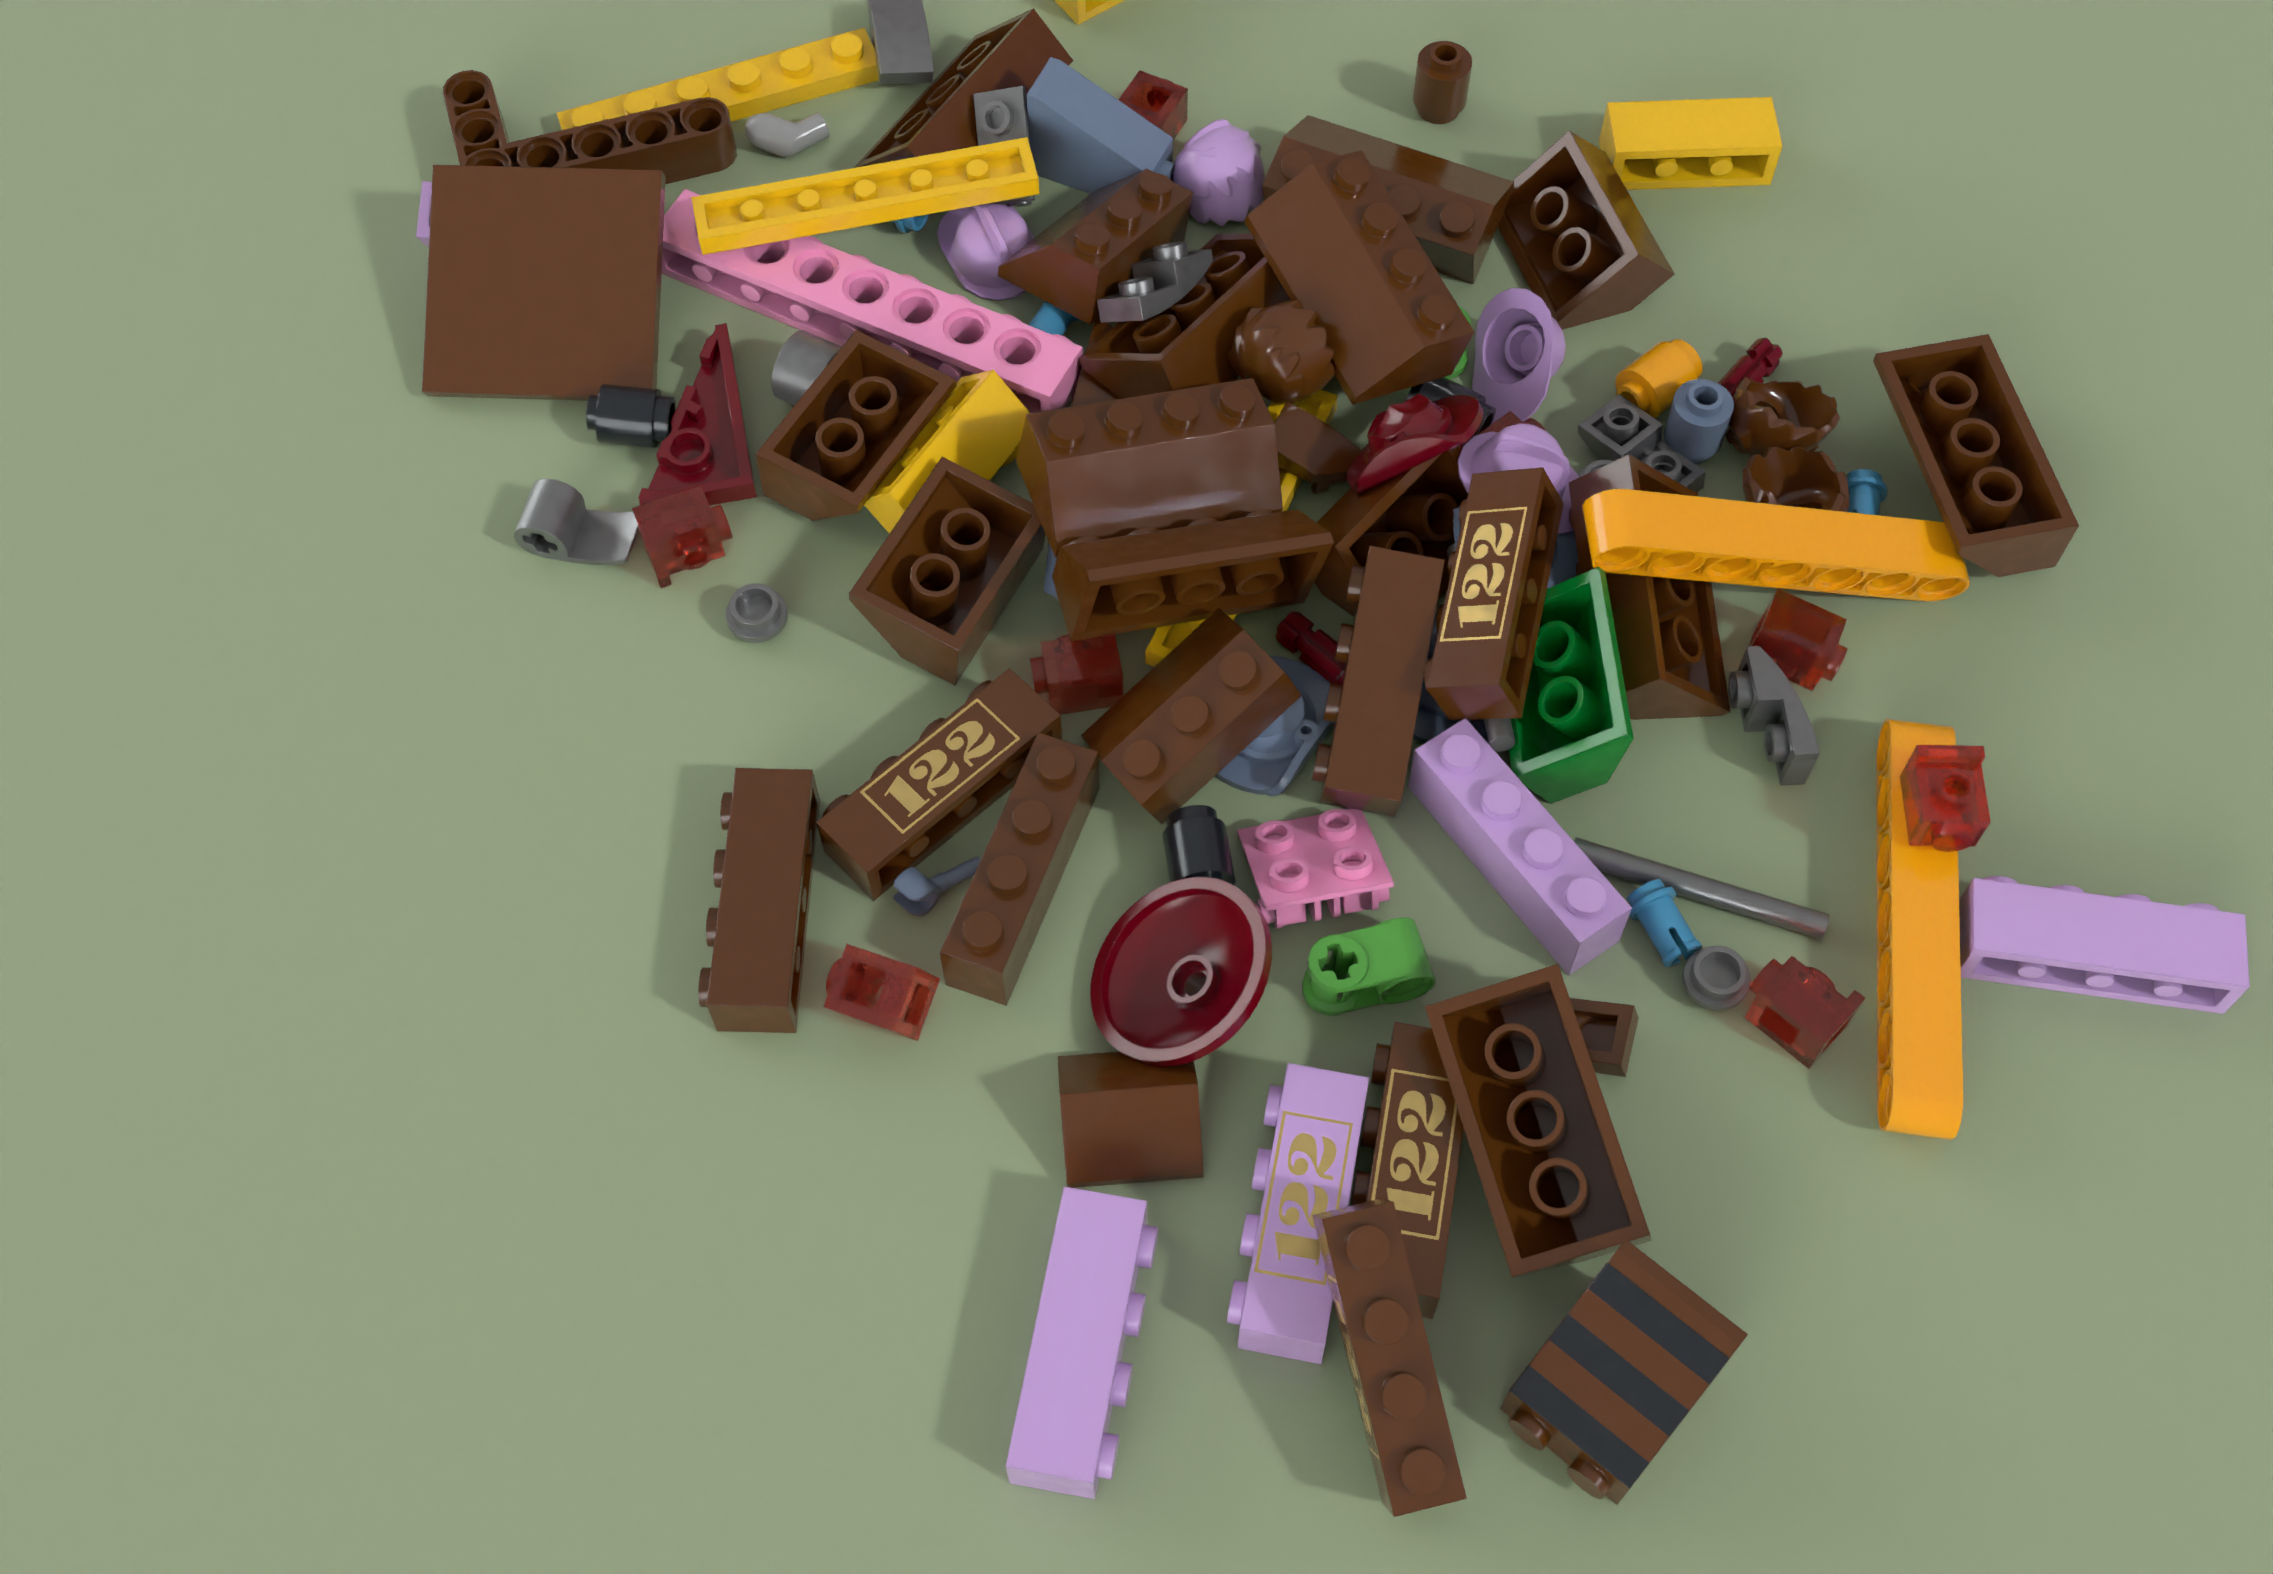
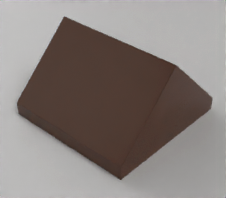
[1058,1052,1203,1188]

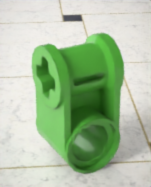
[1301,917,1436,1016]

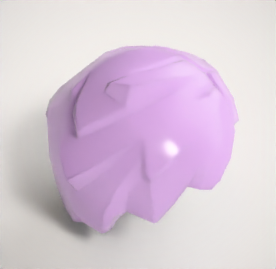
[1172,119,1265,226]

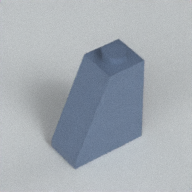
[1026,57,1175,194]

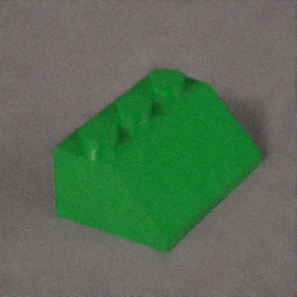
[1509,567,1634,804]

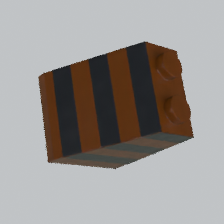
[1500,1239,1748,1505]

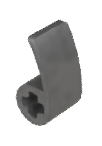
[514,478,643,565]

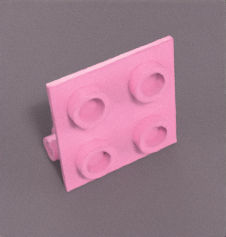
[1237,808,1394,929]

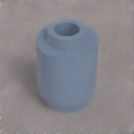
[1663,379,1734,464]

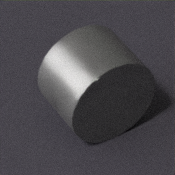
[771,330,842,406]

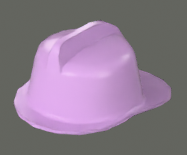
[937,203,1034,301]
[1472,288,1566,428]
[1457,423,1579,534]

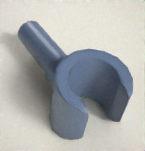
[893,856,981,916]

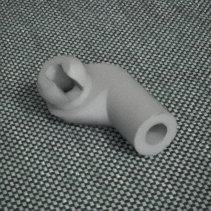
[745,112,830,158]

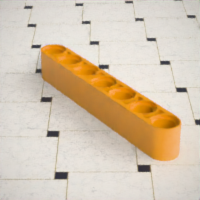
[1582,489,1970,602]
[1876,719,1963,1140]

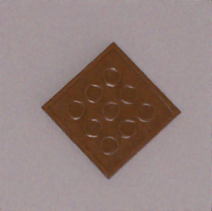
[422,165,666,401]

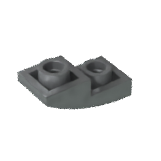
[867,0,934,84]
[1097,242,1213,323]
[1578,394,1706,493]
[1728,646,1820,785]

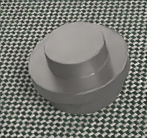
[726,583,788,643]
[1682,946,1751,1011]

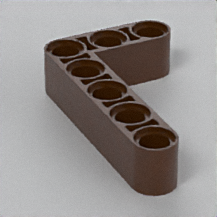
[443,70,737,184]

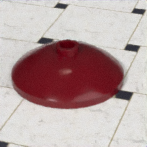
[1090,877,1272,1067]

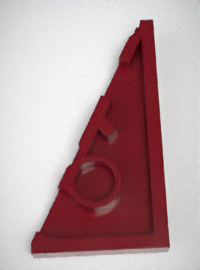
[638,323,757,517]

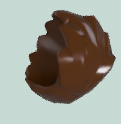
[1227,300,1335,405]
[1725,376,1840,457]
[1743,445,1849,512]

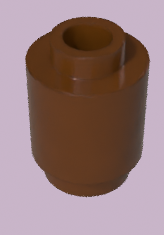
[1413,41,1472,124]

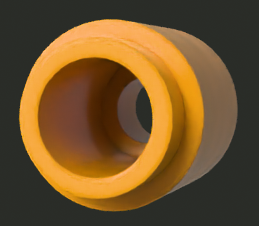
[1615,339,1703,418]

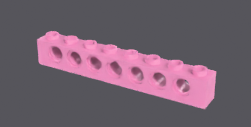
[662,189,1083,413]

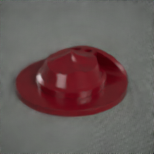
[1347,394,1483,494]

